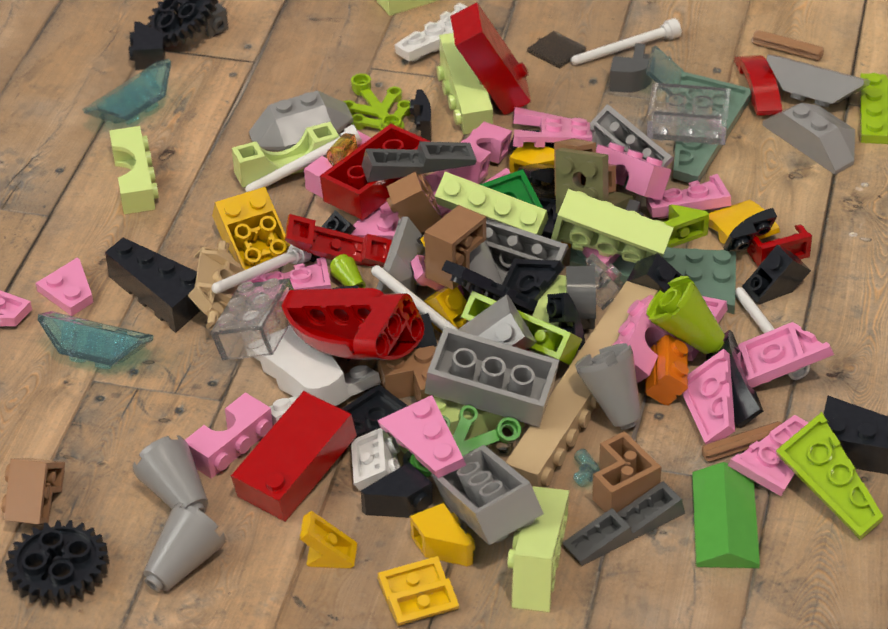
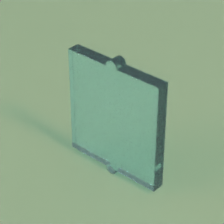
[646,45,684,99]

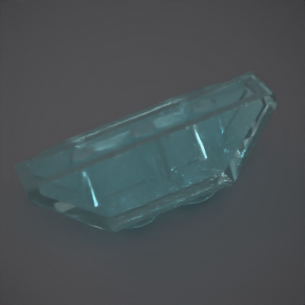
[82,59,171,124]
[37,311,154,369]

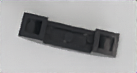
[706,330,764,428]

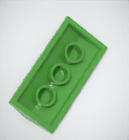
[692,462,760,568]

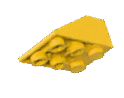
[212,187,290,270]

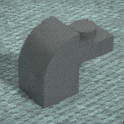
[610,43,653,93]
[566,266,596,330]

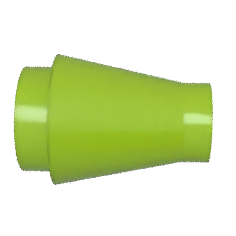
[330,254,366,288]

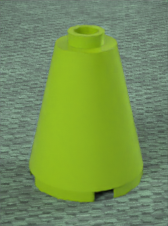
[646,276,725,354]

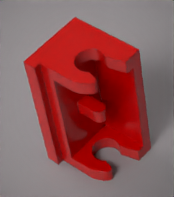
[747,224,812,267]

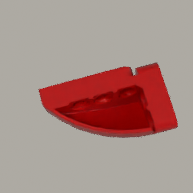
[281,288,424,360]

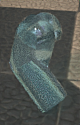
[573,449,599,487]

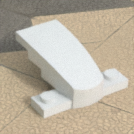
[246,325,381,425]

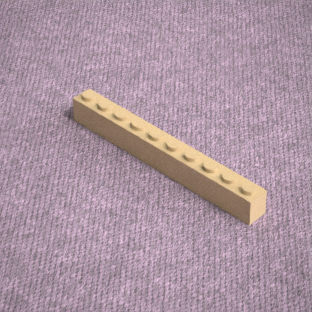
[506,281,658,487]

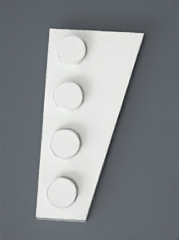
[395,3,467,61]

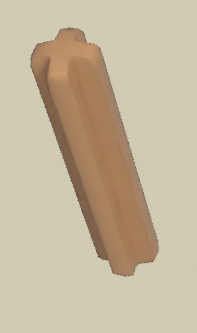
[752,30,824,61]
[702,421,782,462]

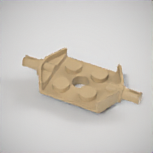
[188,241,246,331]

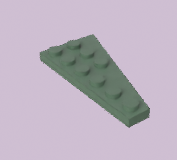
[673,71,752,183]
[570,244,736,314]

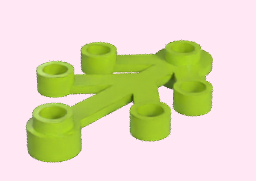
[343,73,411,131]

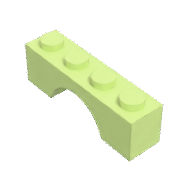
[232,122,341,187]
[109,126,159,214]
[435,171,548,236]

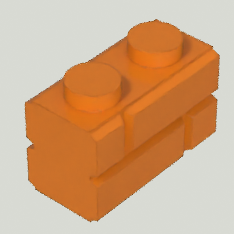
[646,335,689,405]

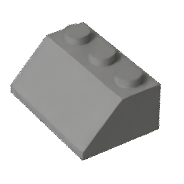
[437,295,537,350]

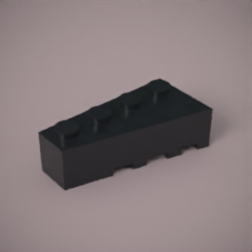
[105,237,201,333]
[823,396,888,474]

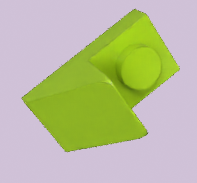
[664,204,709,248]

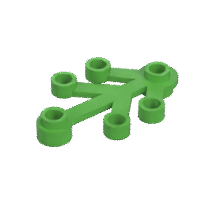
[410,405,521,477]

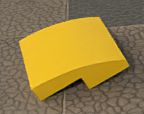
[708,199,780,244]
[377,556,459,626]

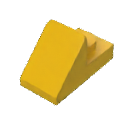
[300,511,358,569]

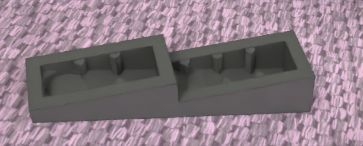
[362,141,477,182]
[562,481,685,566]

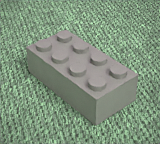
[424,327,559,427]
[431,445,544,545]

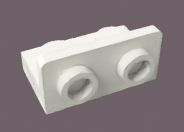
[351,428,401,491]

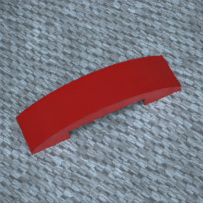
[734,55,782,115]
[285,214,392,267]

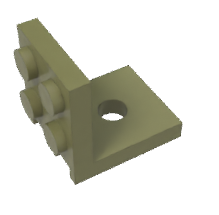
[556,148,636,213]

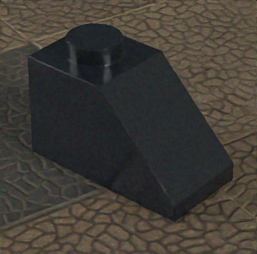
[361,462,433,518]

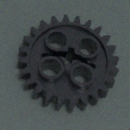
[147,0,219,48]
[5,520,110,606]

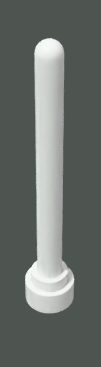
[571,18,681,65]
[245,124,363,192]
[211,245,312,294]
[371,265,458,331]
[735,287,810,380]

